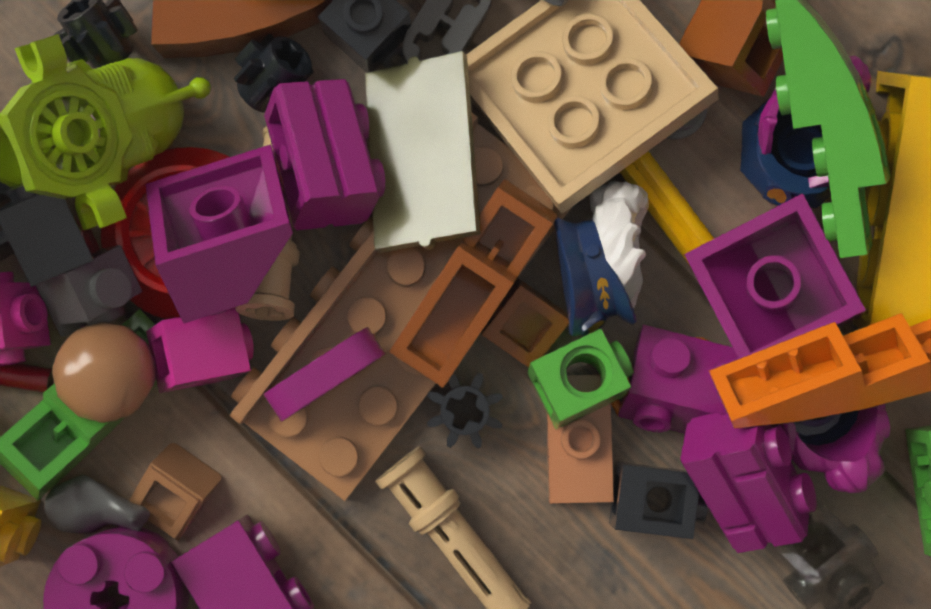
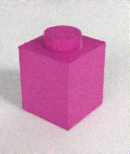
[146,308,254,394]

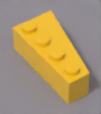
[853,71,931,329]

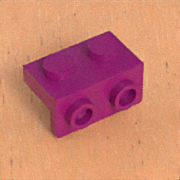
[618,324,739,434]

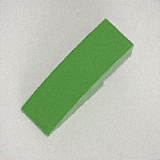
[0,309,157,501]

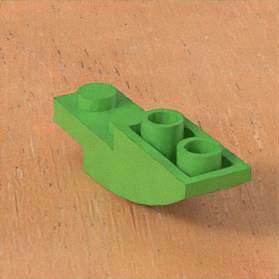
[766,0,891,258]

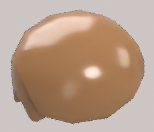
[52,322,156,423]

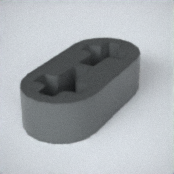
[403,0,492,64]

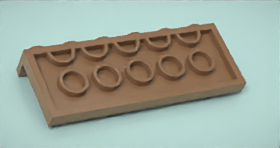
[229,112,572,501]

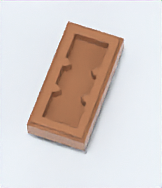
[546,375,614,504]

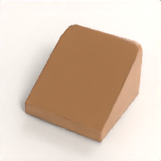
[129,443,222,541]

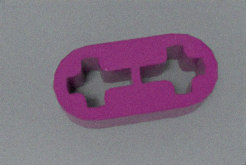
[264,327,386,422]

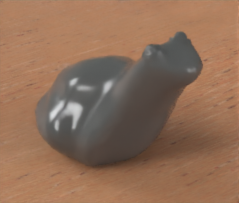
[44,475,150,534]

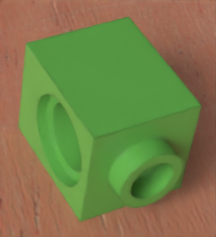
[527,329,634,430]

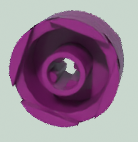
[43,526,190,609]

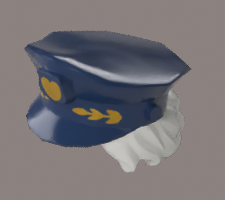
[553,181,649,337]

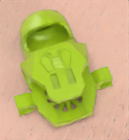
[0,34,211,230]

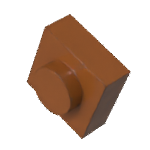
[481,278,569,368]

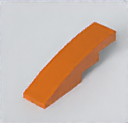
[709,313,931,428]

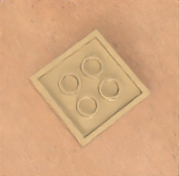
[466,0,719,214]

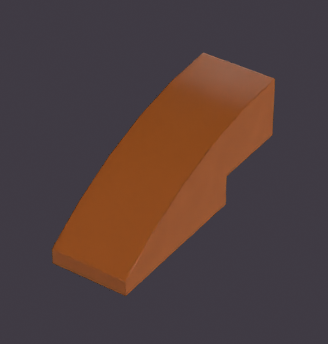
[151,0,333,58]
[389,179,558,388]

